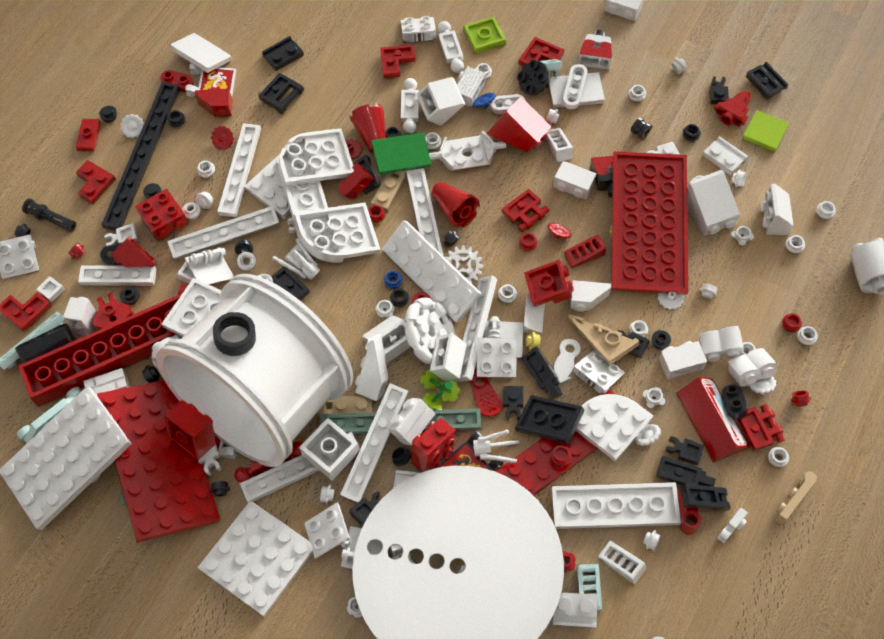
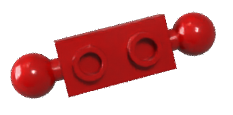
[234,441,304,483]

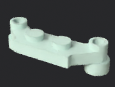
[17,387,82,444]

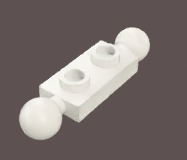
[438,21,464,73]
[401,78,419,134]

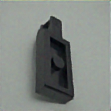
[521,346,563,399]
[656,456,716,487]

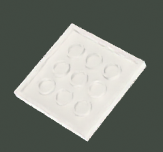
[197,501,313,618]

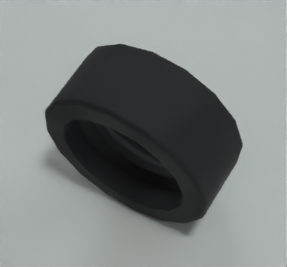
[213,312,256,356]

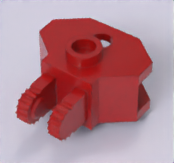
[92,292,134,330]

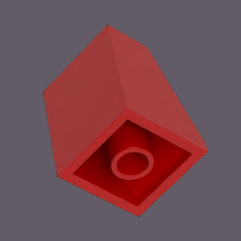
[487,97,551,152]

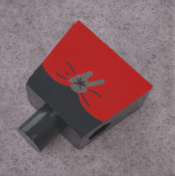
[590,156,613,197]

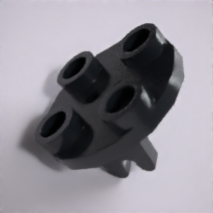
[517,60,549,96]

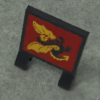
[438,432,503,471]

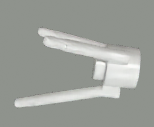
[272,238,320,280]
[473,430,520,463]

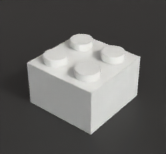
[299,418,360,481]

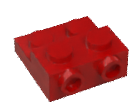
[524,259,574,307]

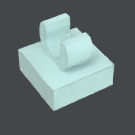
[539,59,562,78]

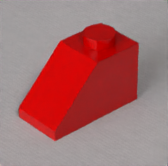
[195,89,232,117]
[111,236,157,267]

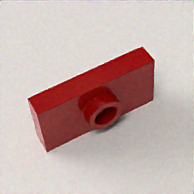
[76,119,101,151]

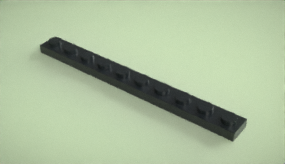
[101,82,180,231]

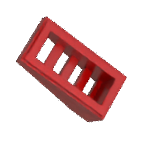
[564,235,606,268]

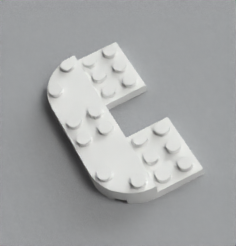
[278,129,380,263]

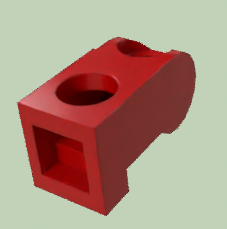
[339,162,374,200]

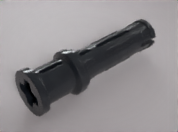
[22,198,77,232]

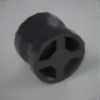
[630,117,653,140]

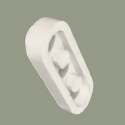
[563,64,588,109]

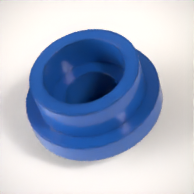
[384,271,403,289]

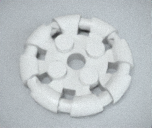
[404,298,455,365]

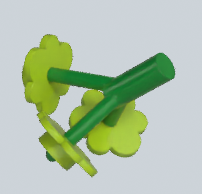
[420,369,461,410]

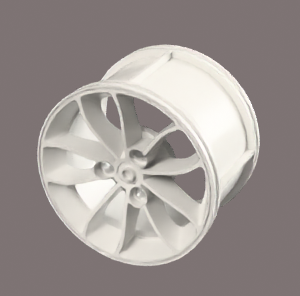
[156,274,353,467]

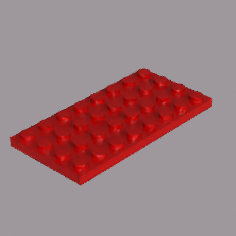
[611,151,688,295]
[97,380,220,543]

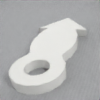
[554,339,581,385]

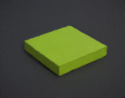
[463,16,506,54]
[742,110,789,152]

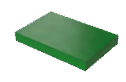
[371,132,432,175]

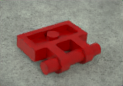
[502,189,549,232]
[738,404,786,451]

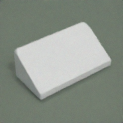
[523,293,545,334]

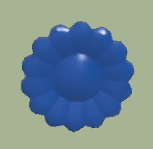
[473,92,496,108]

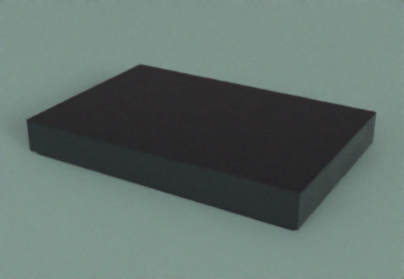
[515,395,585,445]

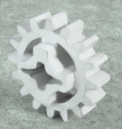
[445,245,484,284]

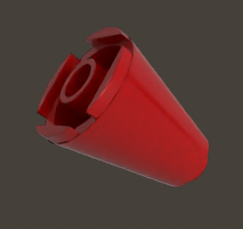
[349,103,386,154]
[431,182,480,228]

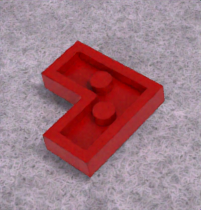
[518,37,565,66]
[380,44,416,78]
[76,160,116,204]
[0,292,52,332]

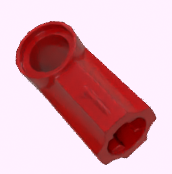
[677,491,702,535]

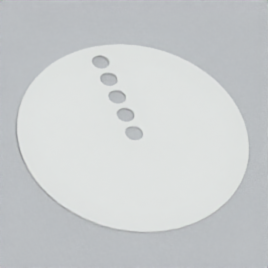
[352,466,564,639]

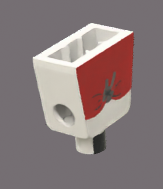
[578,30,612,70]

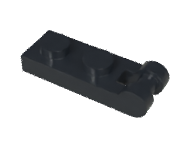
[680,484,731,511]

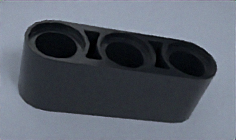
[15,323,76,364]

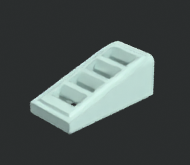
[576,564,602,611]

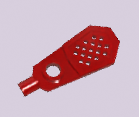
[470,366,503,417]

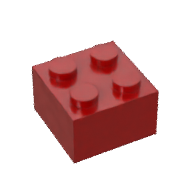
[164,399,216,460]

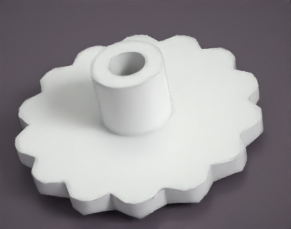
[120,114,144,139]
[657,292,684,310]
[748,376,776,394]
[635,424,661,446]

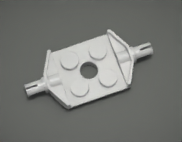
[429,131,506,171]

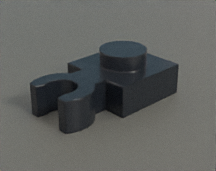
[710,76,729,104]
[618,330,650,358]
[503,386,523,420]
[665,436,705,466]
[349,491,380,527]

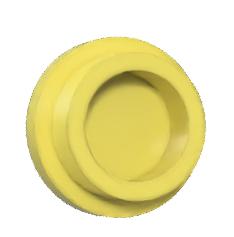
[525,332,541,351]

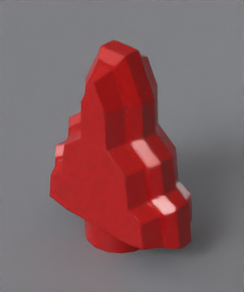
[714,90,750,126]

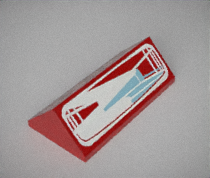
[676,377,750,463]

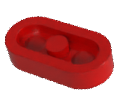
[160,70,194,92]

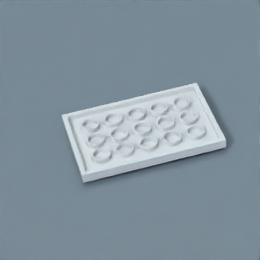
[0,387,132,530]

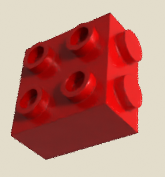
[135,189,188,241]
[411,418,456,472]

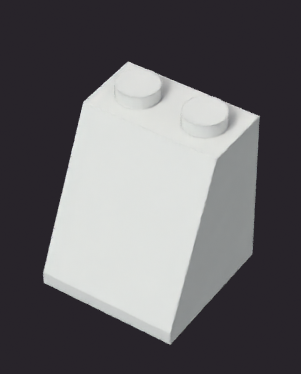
[687,170,740,236]

